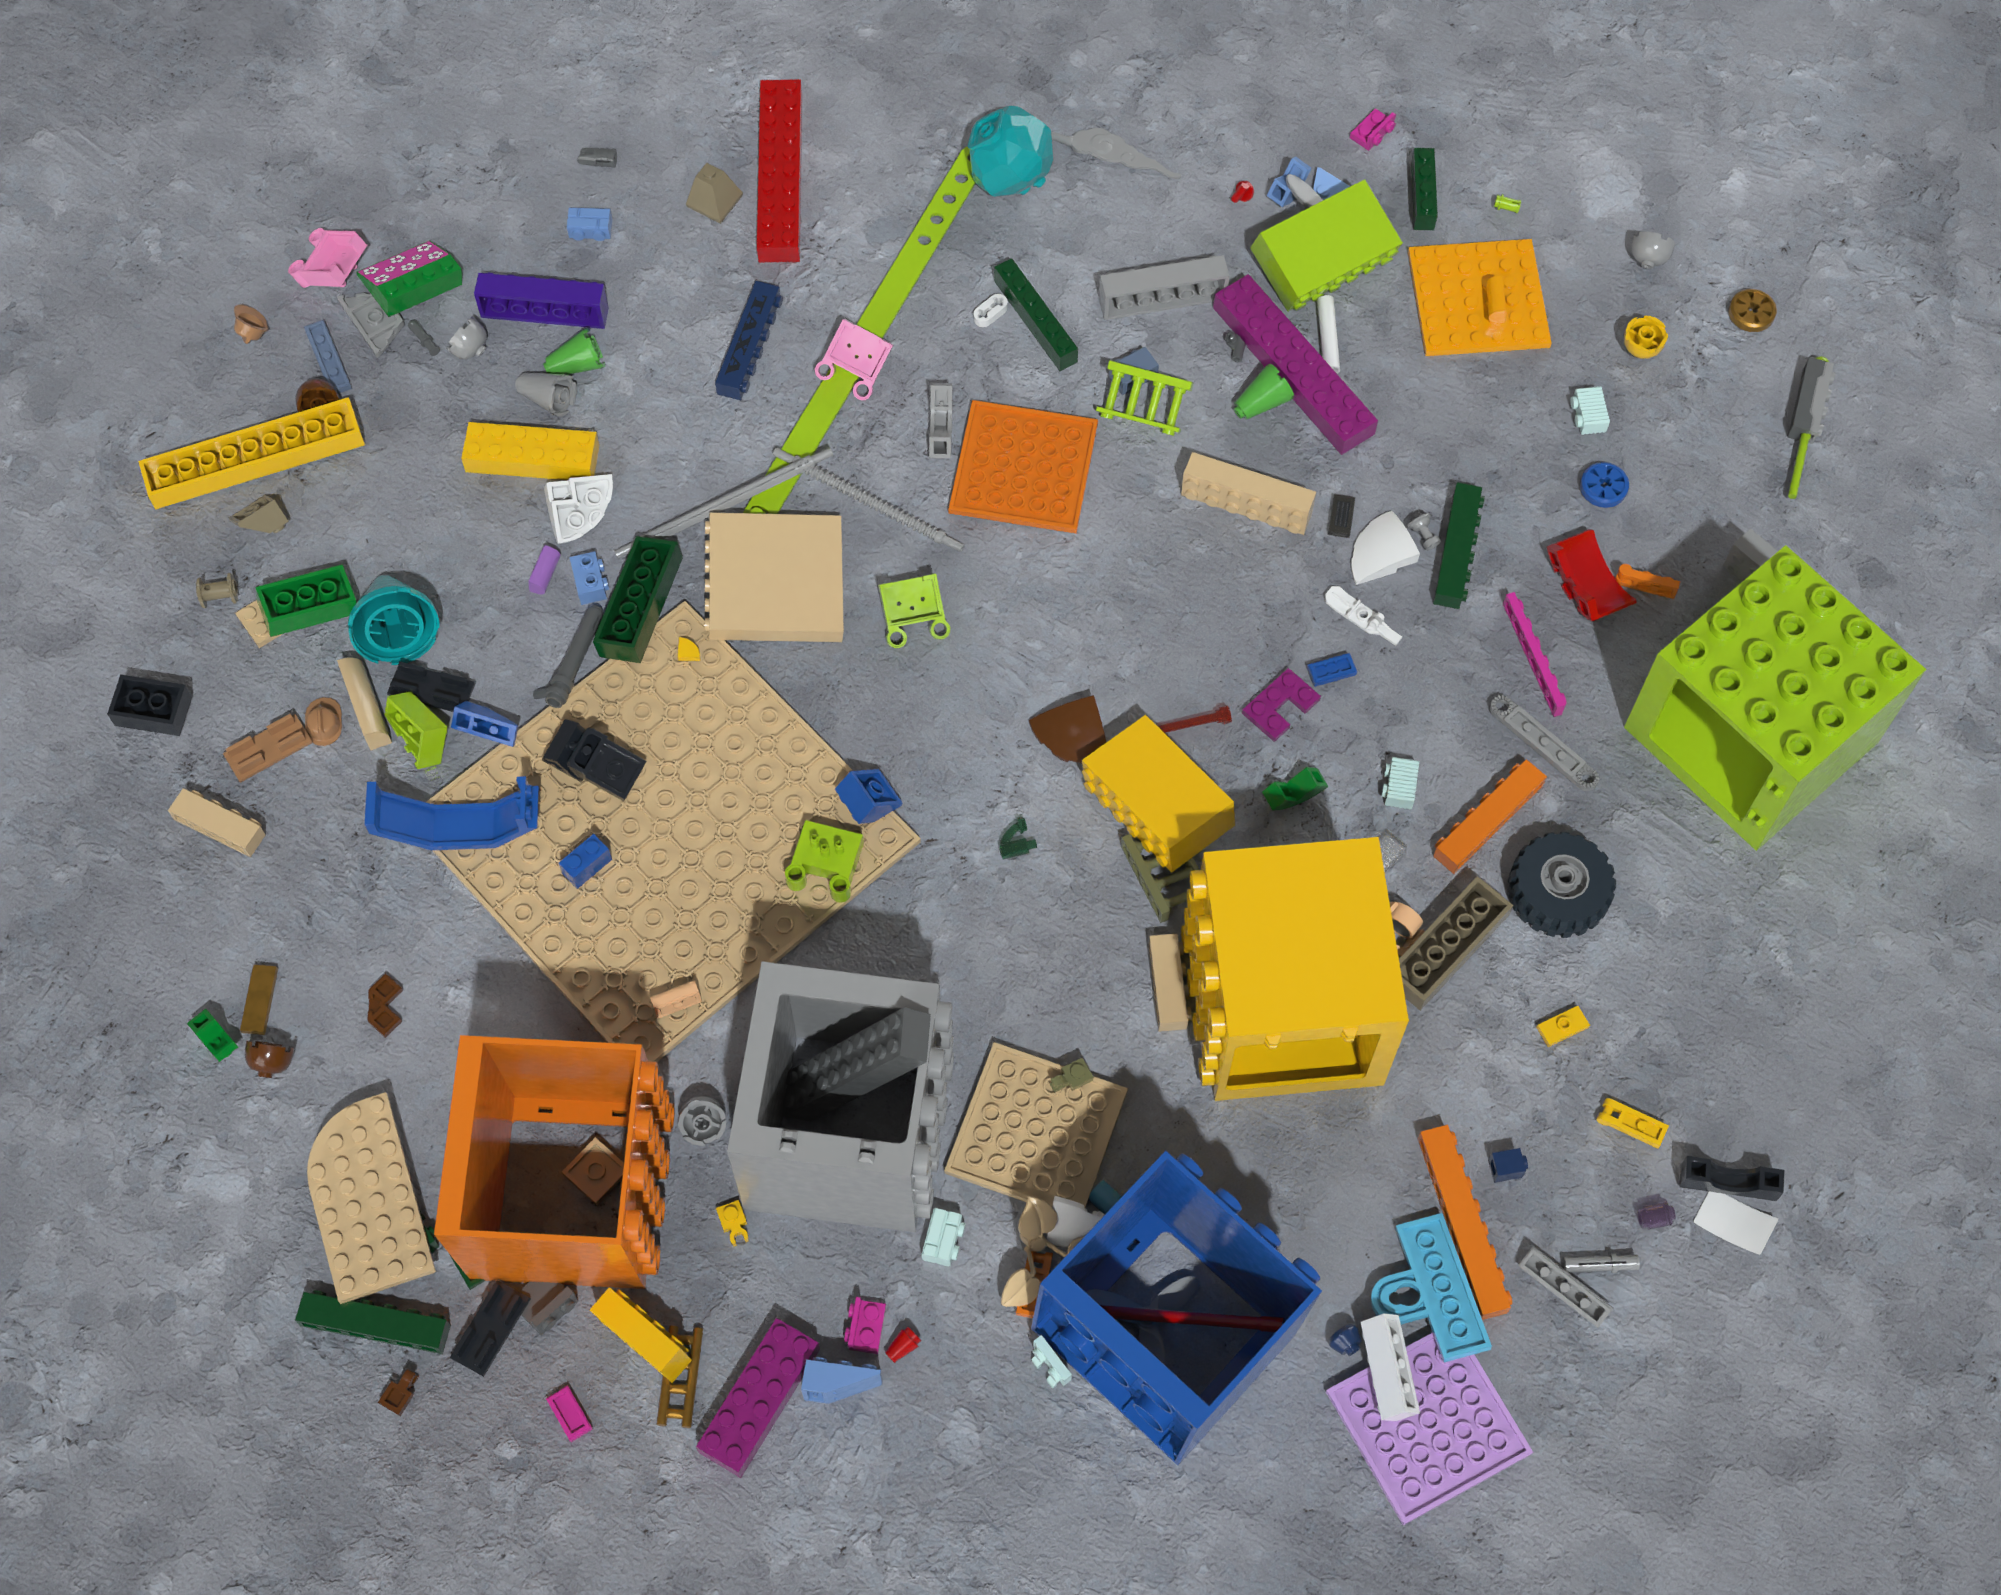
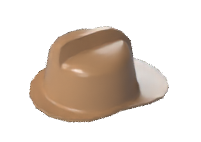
[234,305,268,344]
[305,697,342,746]

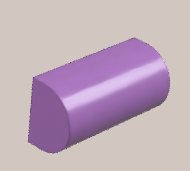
[529,545,561,594]

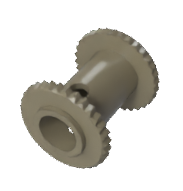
[196,573,238,608]

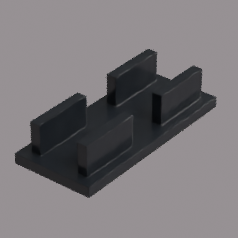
[387,661,476,712]
[450,1280,530,1377]

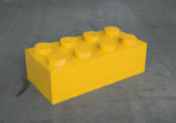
[590,1287,692,1383]

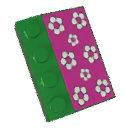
[356,240,462,317]

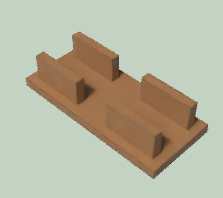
[223,714,313,783]

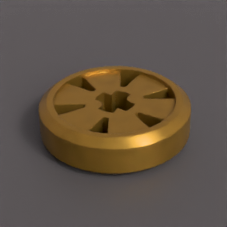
[1728,289,1777,332]

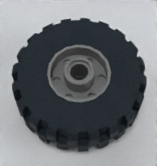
[1507,832,1616,938]

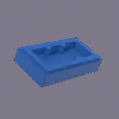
[1307,653,1357,687]

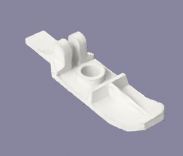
[1325,586,1402,646]

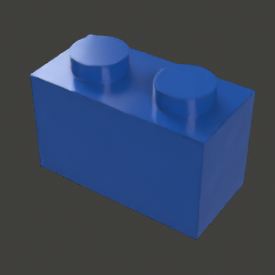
[558,834,612,889]

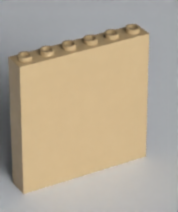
[705,513,844,642]

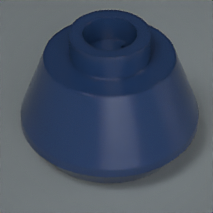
[1329,1324,1361,1356]

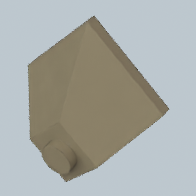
[686,163,743,224]
[229,495,289,533]

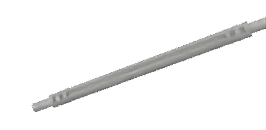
[614,448,833,559]

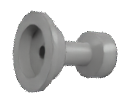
[1407,513,1441,551]

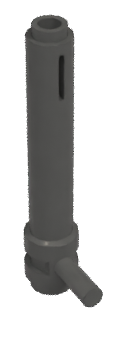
[533,605,603,708]

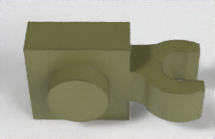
[1050,1058,1094,1092]

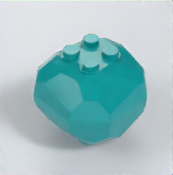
[967,106,1053,197]

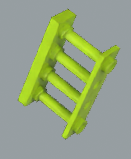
[1096,360,1194,436]

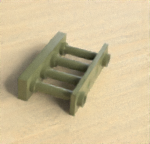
[1121,834,1199,923]

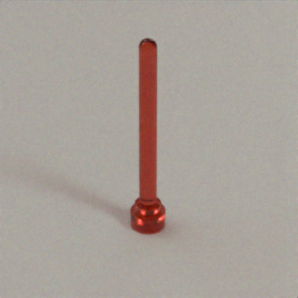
[1157,705,1232,733]

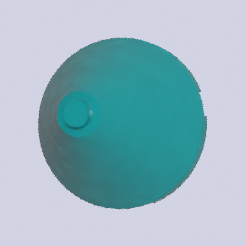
[348,575,440,665]

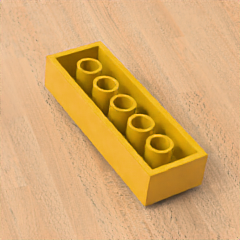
[461,422,600,480]

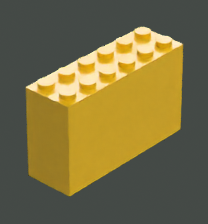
[1082,715,1235,872]

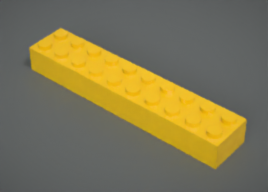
[138,397,365,510]

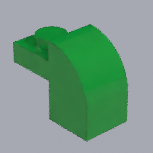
[187,1009,238,1062]

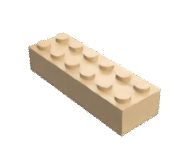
[1181,452,1316,535]

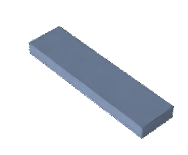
[304,320,352,394]

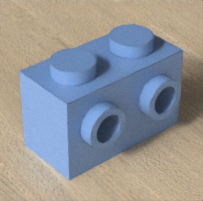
[569,551,609,605]

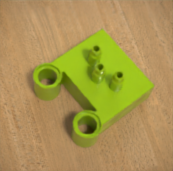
[878,574,950,648]
[785,820,864,903]

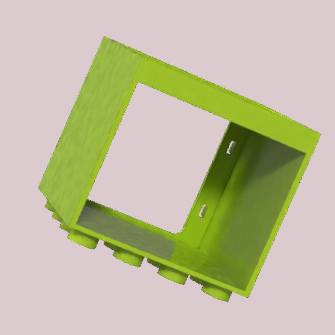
[1624,545,1927,851]

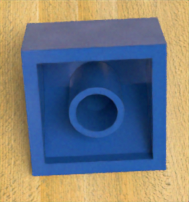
[835,769,903,824]

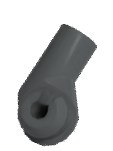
[1225,331,1245,362]

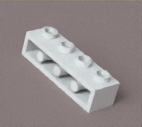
[1361,1314,1420,1421]

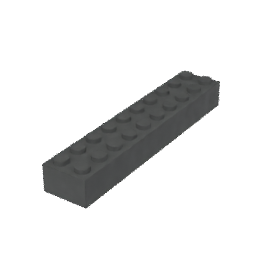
[784,1007,931,1122]

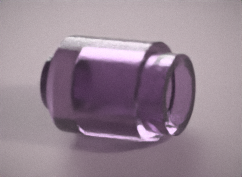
[1637,1201,1676,1230]

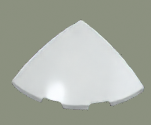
[544,474,613,544]
[1351,511,1420,585]
[1047,1196,1105,1247]

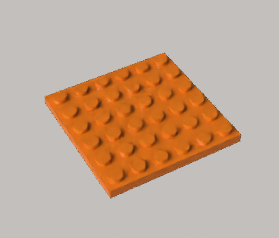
[949,400,1098,534]

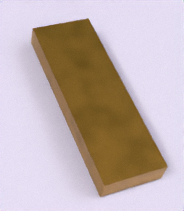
[240,965,278,1035]

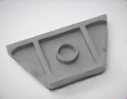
[337,293,404,358]

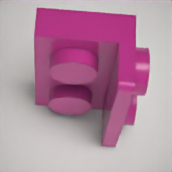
[1350,108,1396,151]
[844,1296,886,1354]

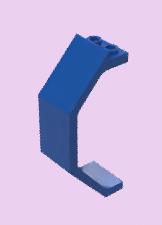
[365,776,539,850]

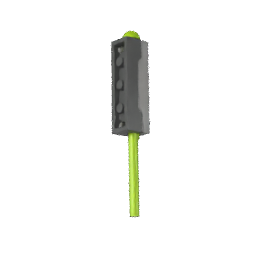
[1787,356,1835,499]

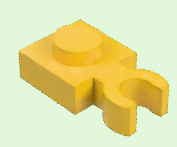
[716,1200,749,1247]

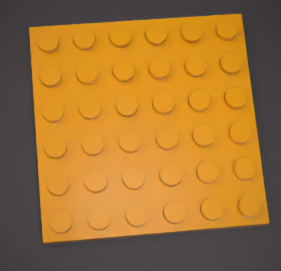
[1408,239,1552,356]

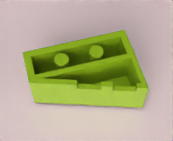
[384,691,447,769]

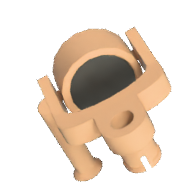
[1389,902,1425,956]

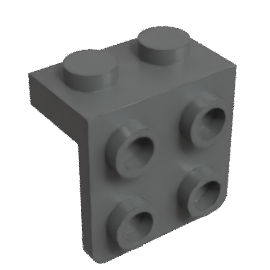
[519,1282,578,1336]

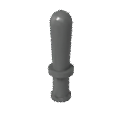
[408,320,440,356]

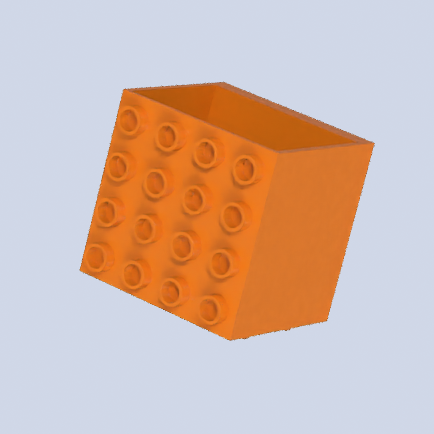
[434,1035,675,1289]

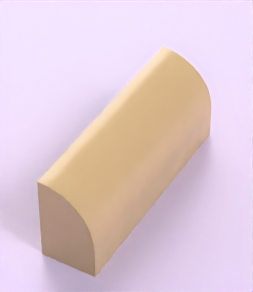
[337,658,392,751]

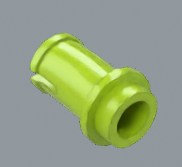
[1494,194,1521,213]

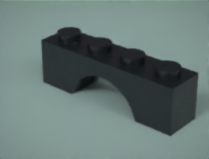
[1680,1156,1785,1201]

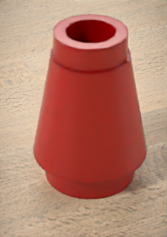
[885,1327,922,1363]

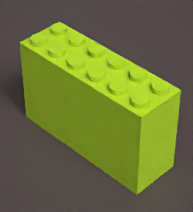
[1250,179,1403,312]

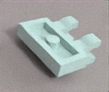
[1032,1335,1072,1389]

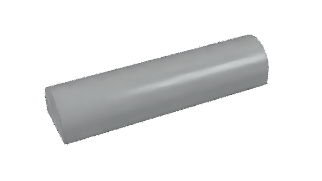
[1518,1246,1613,1328]

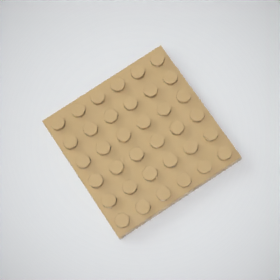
[944,1042,1128,1208]

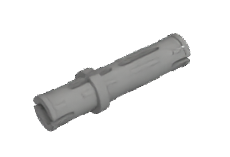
[1563,1253,1640,1273]

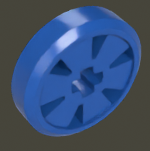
[1580,462,1629,508]

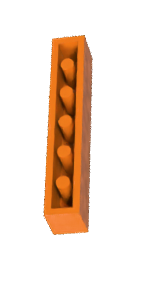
[1433,759,1547,874]

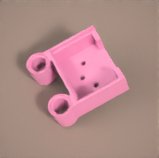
[288,228,367,288]
[815,319,894,400]

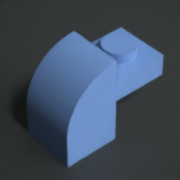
[1267,157,1312,207]

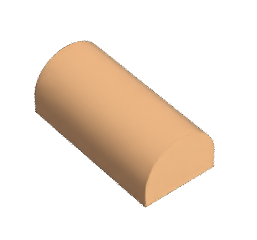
[650,981,702,1018]

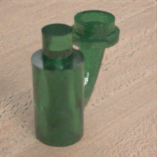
[999,817,1037,860]

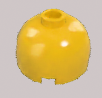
[1624,316,1668,359]

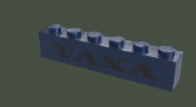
[715,281,783,401]

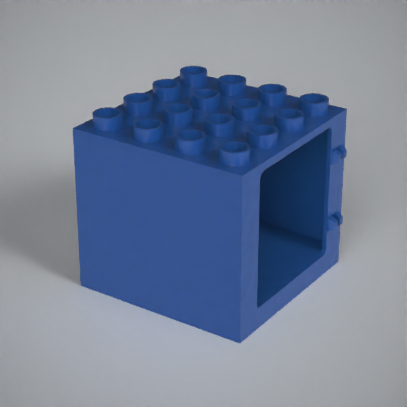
[1031,1151,1322,1465]

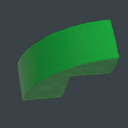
[1262,767,1328,811]

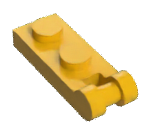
[1596,1098,1669,1149]

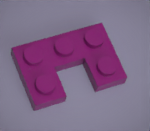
[1242,668,1321,742]

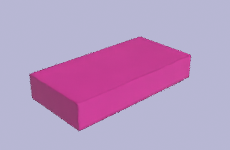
[546,1385,593,1442]

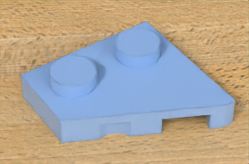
[1313,167,1350,200]

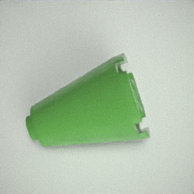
[543,328,605,375]
[1233,364,1294,420]

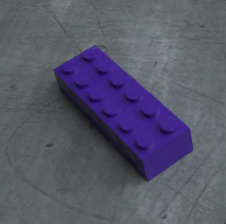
[474,273,609,329]

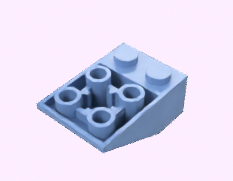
[801,1357,882,1404]

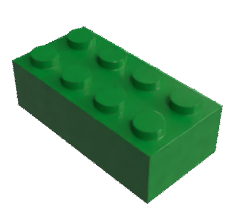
[255,565,356,637]

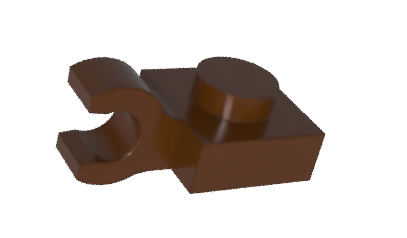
[378,1369,419,1417]

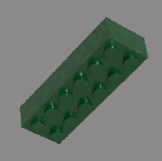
[593,536,683,663]

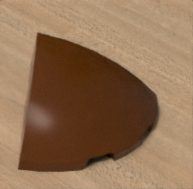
[1029,695,1106,766]

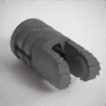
[577,148,617,168]

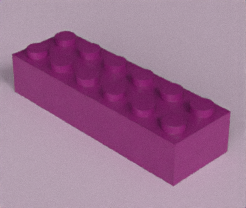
[696,1318,820,1478]

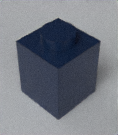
[1488,1148,1528,1183]

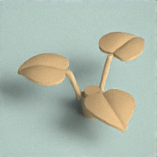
[1001,1196,1084,1307]

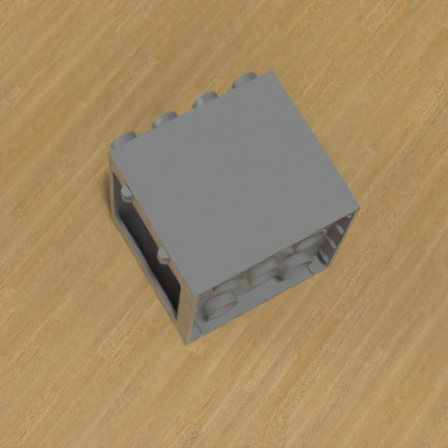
[727,961,954,1233]

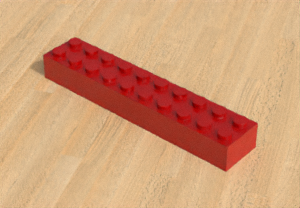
[757,79,802,263]

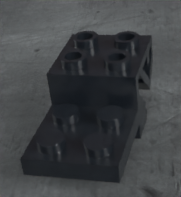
[542,719,647,801]

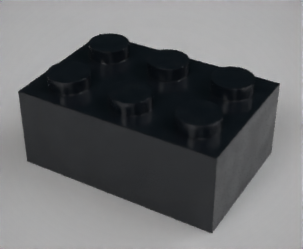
[107,674,192,736]

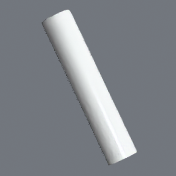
[1317,295,1340,374]

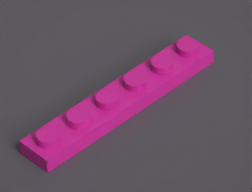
[1503,592,1566,717]

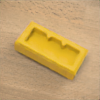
[1536,1006,1590,1047]

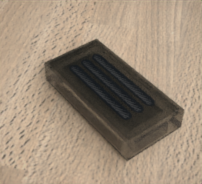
[1328,494,1356,538]

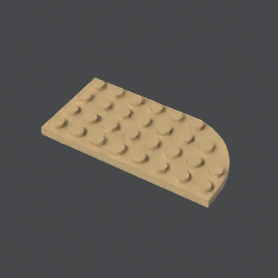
[307,1092,436,1304]

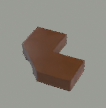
[367,973,403,1038]

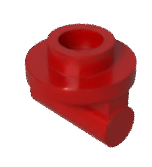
[1231,181,1254,203]

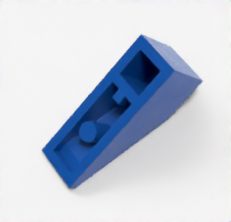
[451,701,518,747]

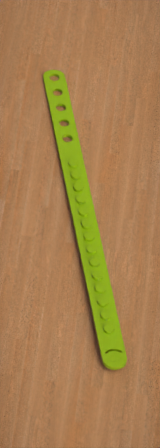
[743,146,976,514]

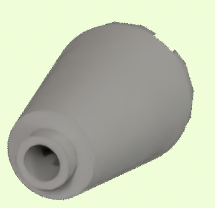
[515,373,577,417]

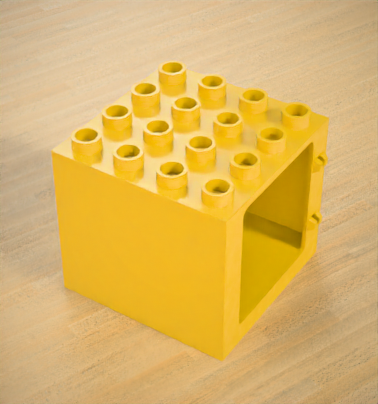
[1181,837,1409,1101]

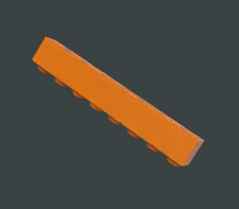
[1418,1125,1512,1320]

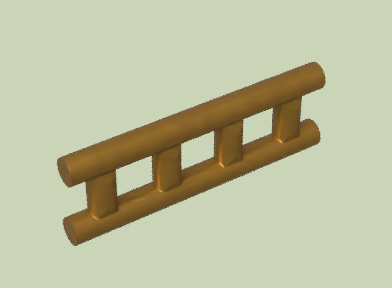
[657,1326,703,1428]

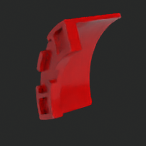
[1546,529,1637,621]

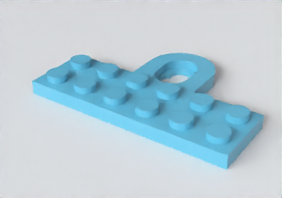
[1371,1213,1492,1362]

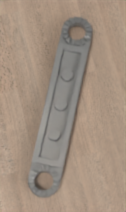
[1490,695,1599,791]

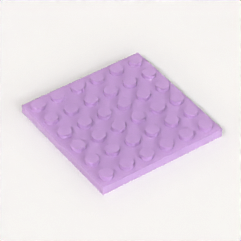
[1326,1333,1533,1526]

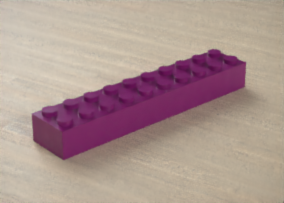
[1213,274,1378,455]

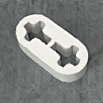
[974,294,1008,327]

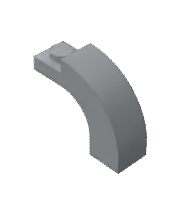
[929,383,952,458]

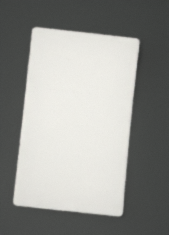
[1694,1192,1778,1255]

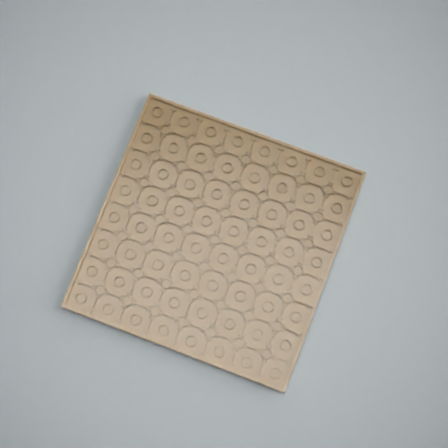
[426,601,921,1062]

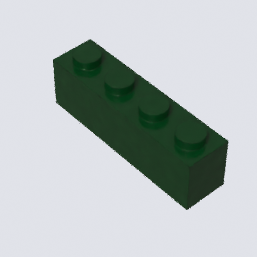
[1411,148,1438,231]

